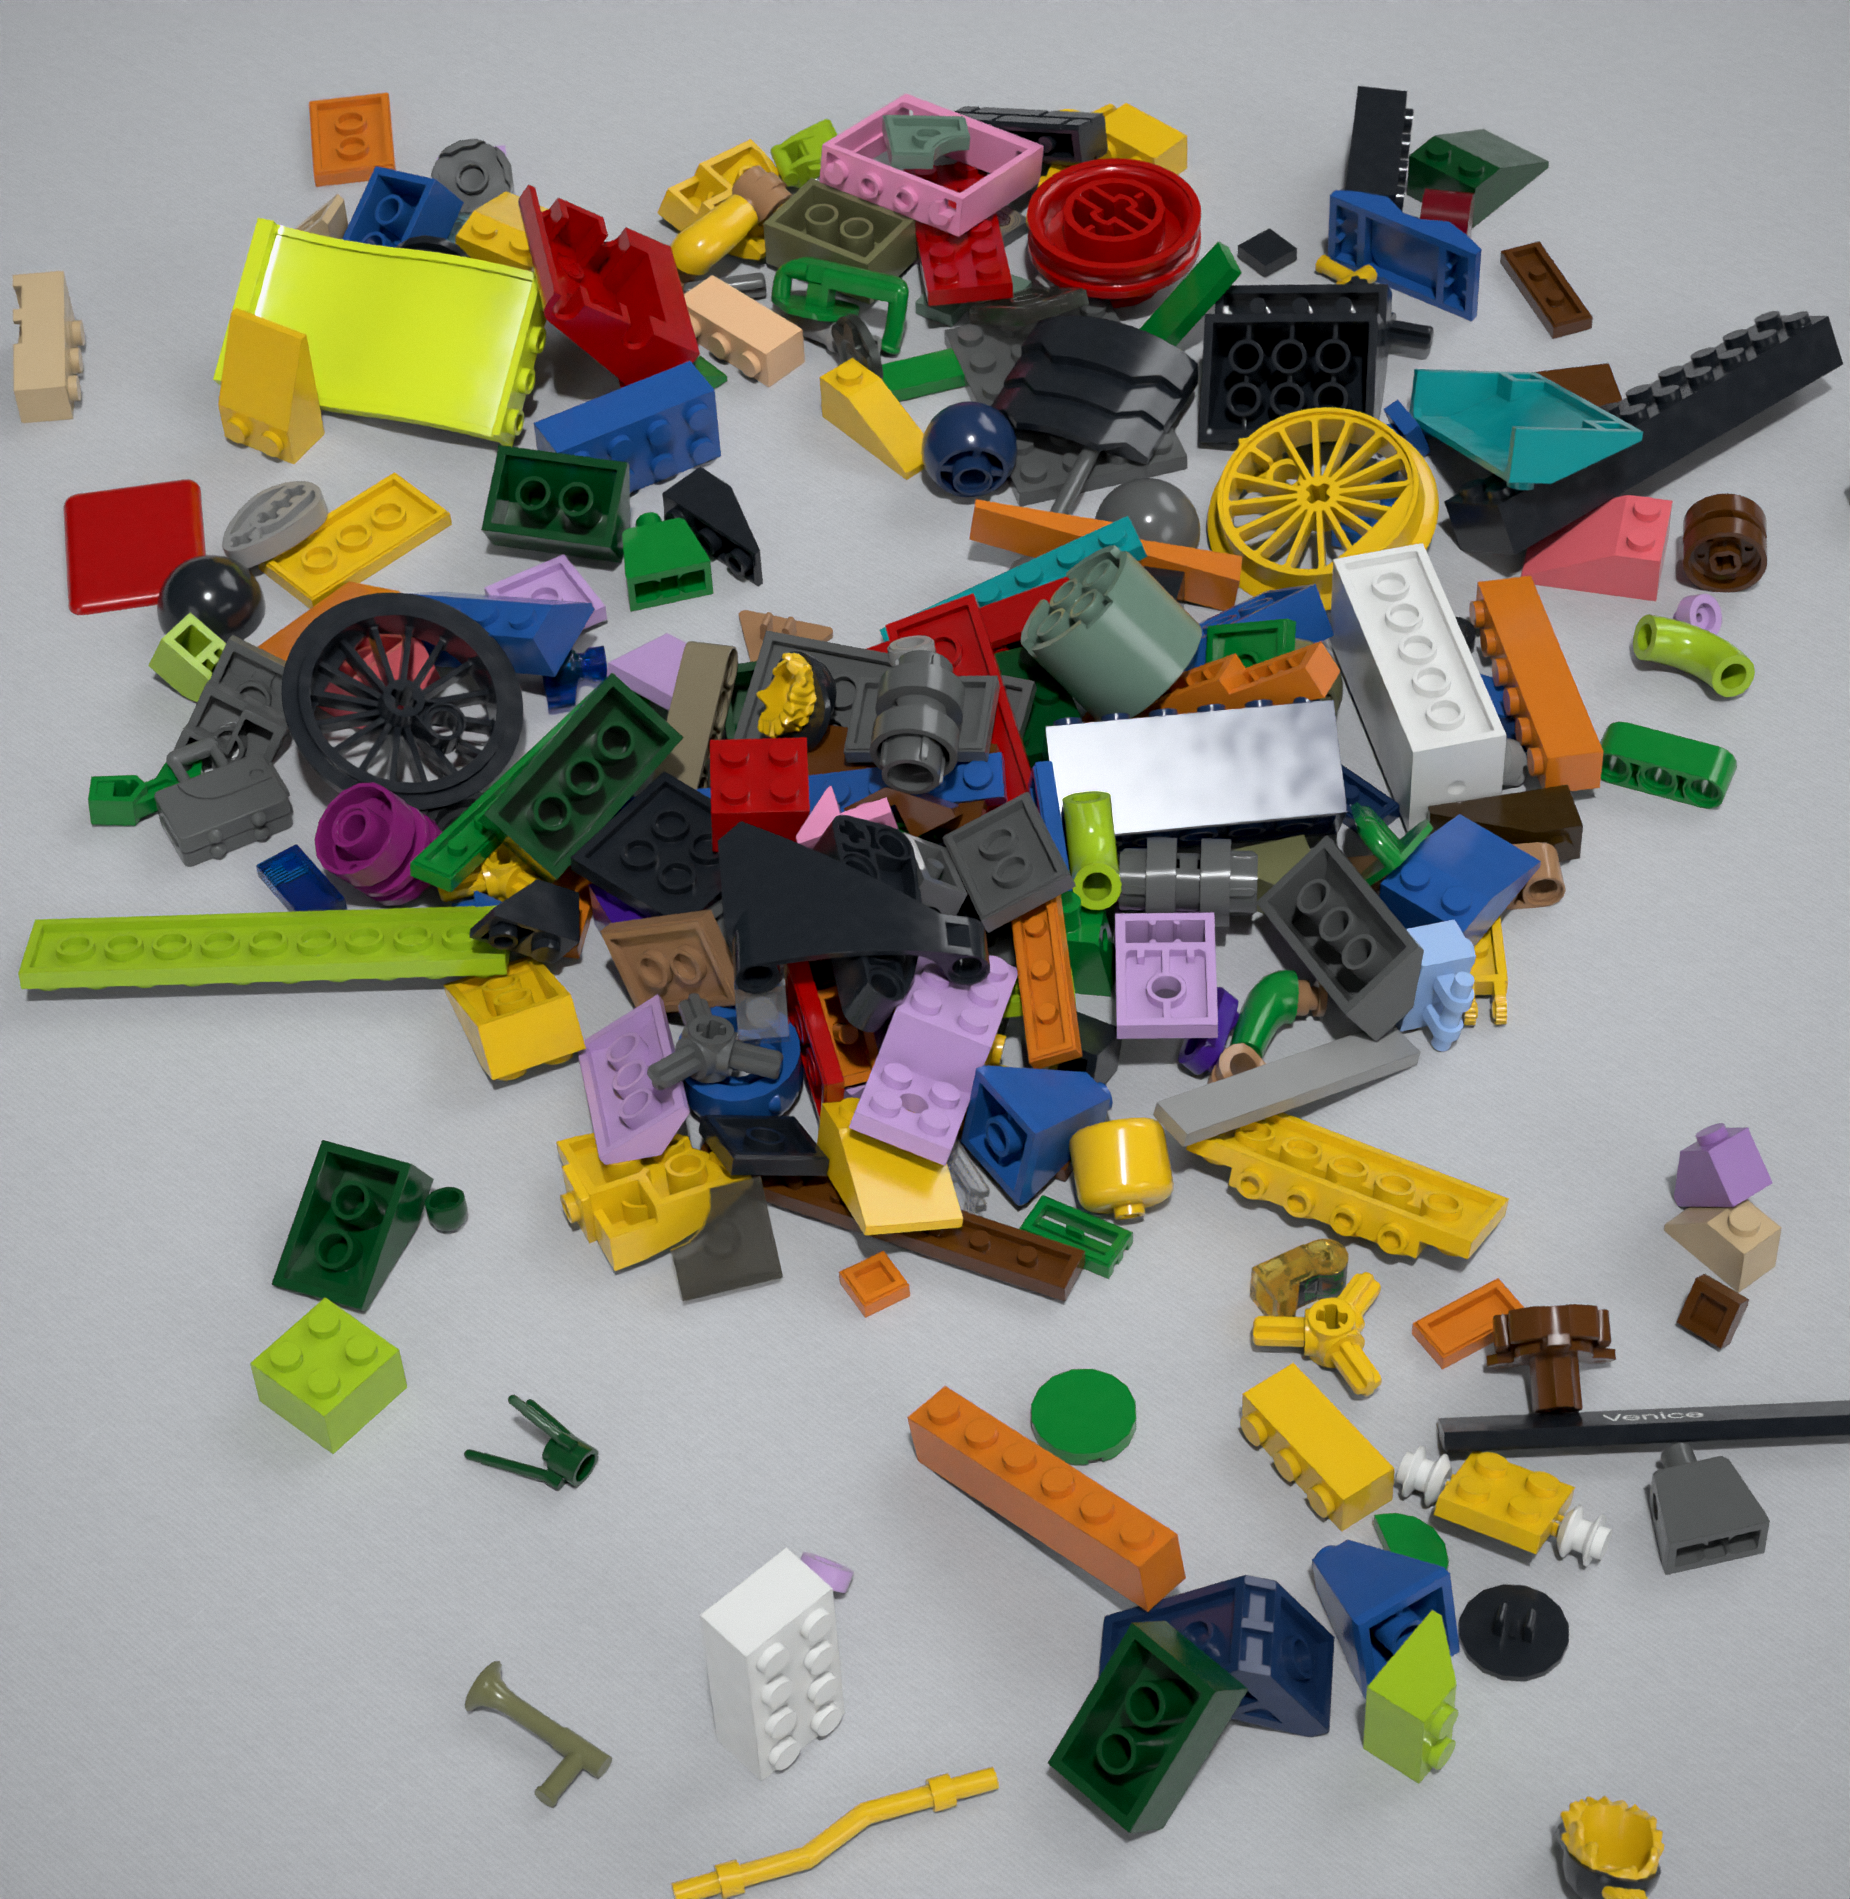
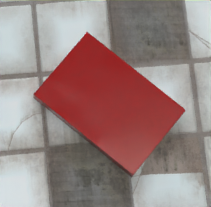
[786,961,845,1122]

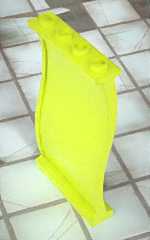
[213,218,547,447]

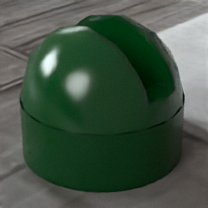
[424,1187,468,1232]

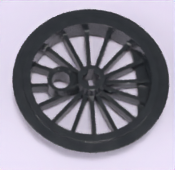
[281,593,523,812]

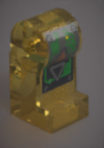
[1250,1239,1348,1317]

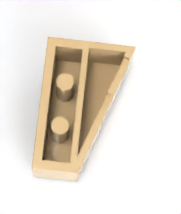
[13,271,85,423]

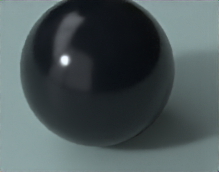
[157,555,265,643]

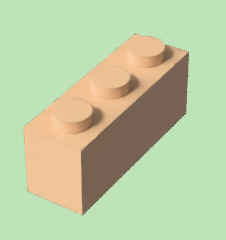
[684,275,805,387]

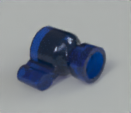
[542,645,607,710]

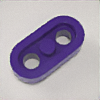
[1178,987,1239,1075]

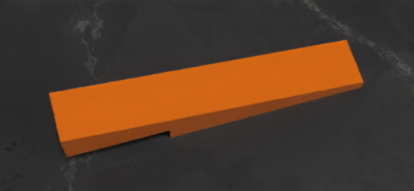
[969,499,1242,611]
[1082,641,1340,723]

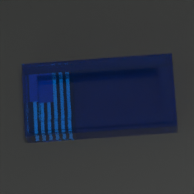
[256,844,347,912]

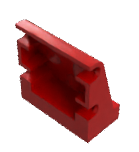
[518,184,700,388]

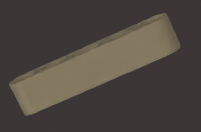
[652,641,738,789]

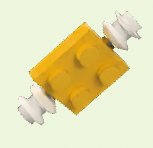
[1396,1445,1612,1567]

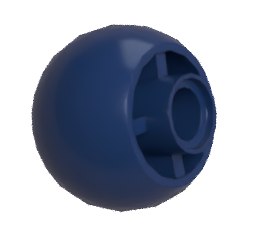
[921,401,1018,497]

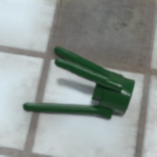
[464,1395,599,1490]

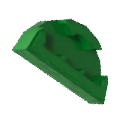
[1373,1513,1449,1571]

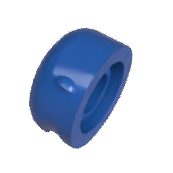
[678,1002,803,1118]

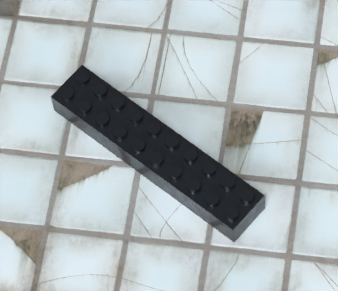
[1444,311,1843,555]

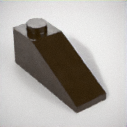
[1426,785,1583,862]

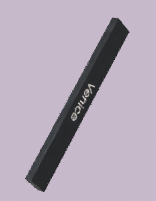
[1438,1400,1850,1452]

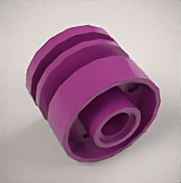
[314,782,442,906]

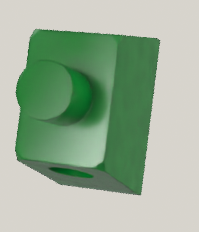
[622,512,714,612]
[1061,891,1116,997]

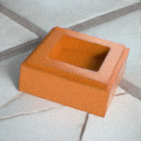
[839,1250,910,1318]

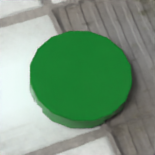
[1031,1369,1136,1465]

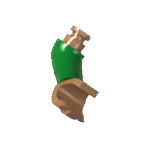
[1207,970,1328,1084]

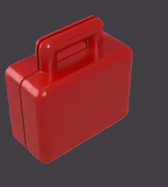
[63,479,206,615]

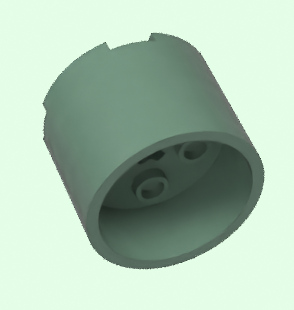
[1021,545,1202,722]

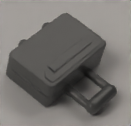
[154,737,293,867]

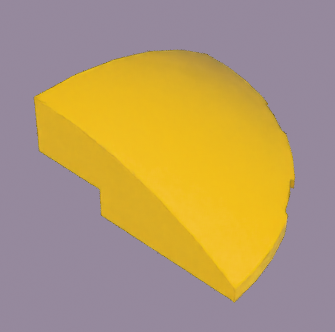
[657,139,783,260]
[556,1133,752,1271]

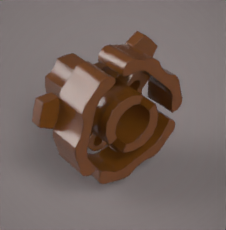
[1486,1304,1616,1414]

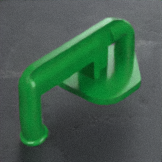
[771,256,909,355]
[1351,802,1433,886]

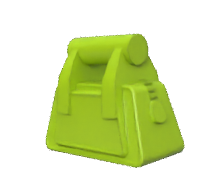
[770,119,837,189]

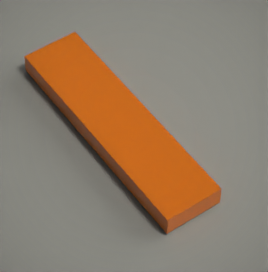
[1011,895,1082,1069]

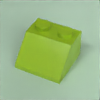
[1363,1610,1459,1784]

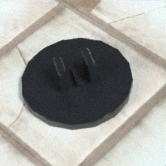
[1459,1584,1569,1682]

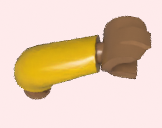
[669,166,792,291]

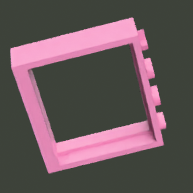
[819,94,1044,237]

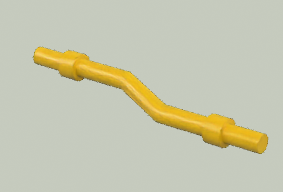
[671,1766,999,1899]

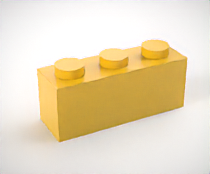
[1240,1363,1395,1532]

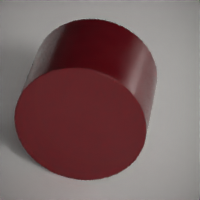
[1420,188,1475,238]

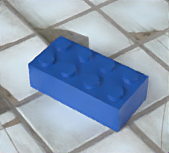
[533,361,721,493]

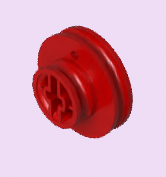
[1027,158,1201,308]

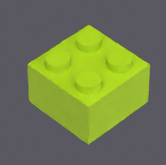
[250,1297,407,1454]

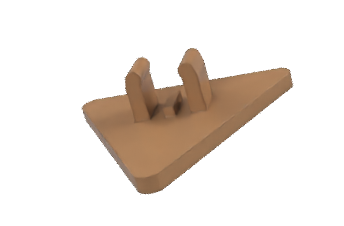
[739,610,833,662]

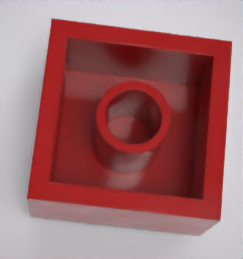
[710,737,810,852]

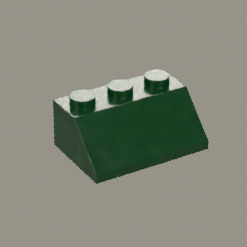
[481,445,630,563]

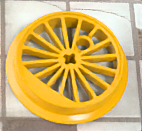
[1207,407,1439,611]

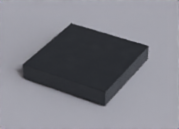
[698,1115,829,1176]

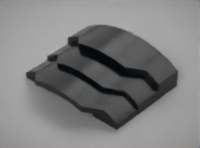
[991,315,1198,464]

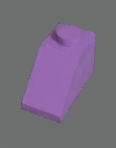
[1674,1123,1773,1207]

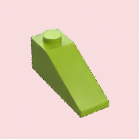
[148,613,226,702]

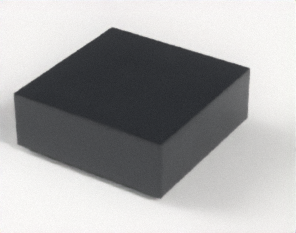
[1238,228,1297,277]

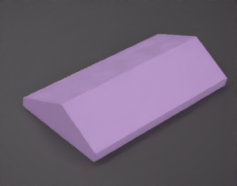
[578,994,690,1165]

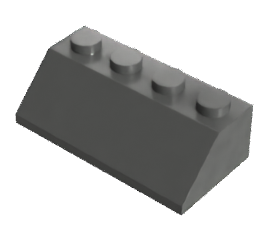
[1257,835,1424,1042]

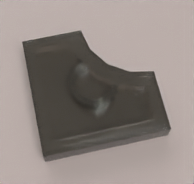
[670,1176,783,1301]

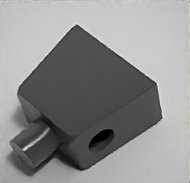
[1649,1443,1770,1575]

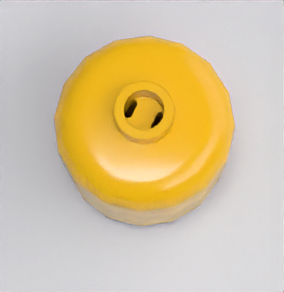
[1069,1117,1174,1220]

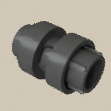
[870,650,965,794]
[1119,837,1258,927]

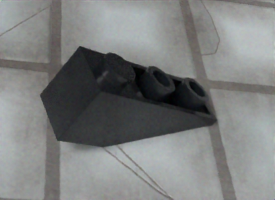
[662,466,763,587]

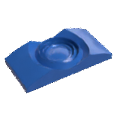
[1328,190,1482,322]

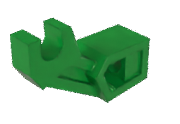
[88,759,204,826]

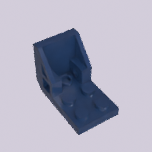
[1098,1575,1335,1738]

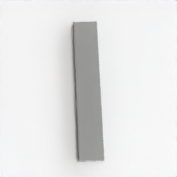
[1153,1026,1421,1147]

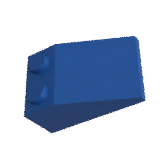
[342,166,464,248]
[1379,814,1541,947]

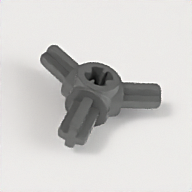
[647,993,783,1090]

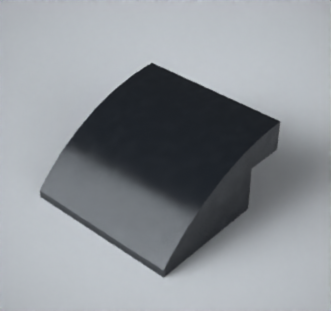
[1198,284,1393,444]

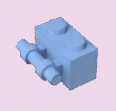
[1395,919,1476,1051]

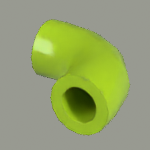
[1633,614,1755,697]
[1062,791,1122,910]

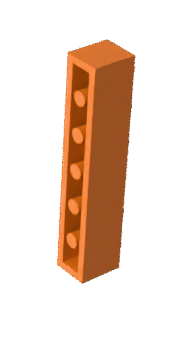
[1469,576,1603,791]
[907,1386,1186,1612]

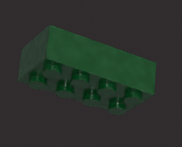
[477,673,684,883]

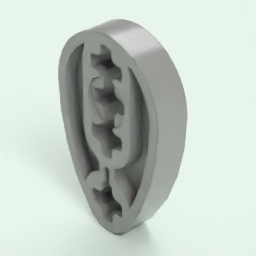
[222,481,328,569]

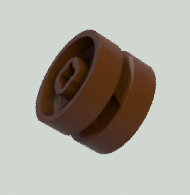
[1683,493,1767,593]

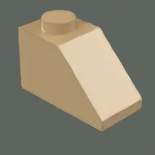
[1664,1199,1782,1293]

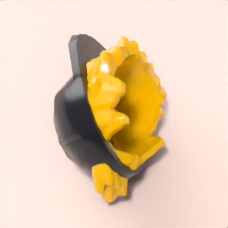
[756,651,837,753]
[1555,1796,1664,1899]

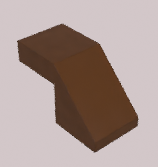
[843,786,963,837]

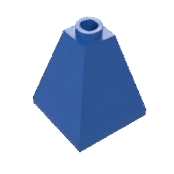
[961,1065,1113,1206]
[1312,1539,1460,1699]

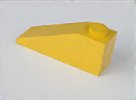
[820,358,925,480]

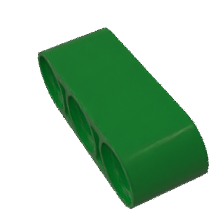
[1600,721,1737,809]

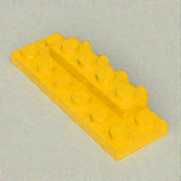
[1186,1112,1509,1260]

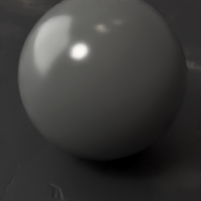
[1095,478,1200,549]

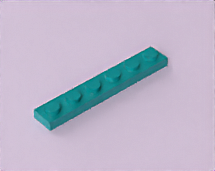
[879,516,1147,642]

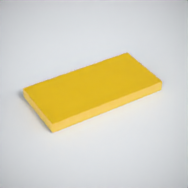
[258,472,452,609]

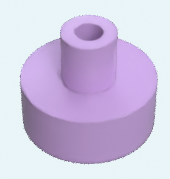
[1673,594,1722,635]
[800,1552,854,1593]

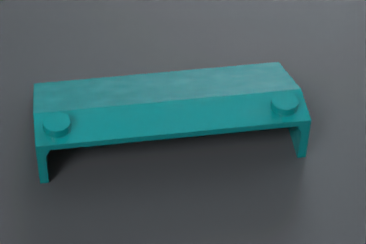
[1409,369,1643,490]

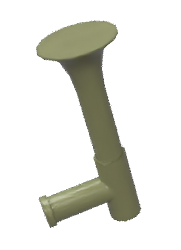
[464,1661,612,1808]

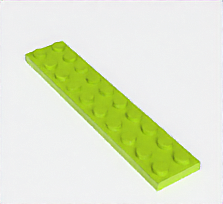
[18,905,510,991]

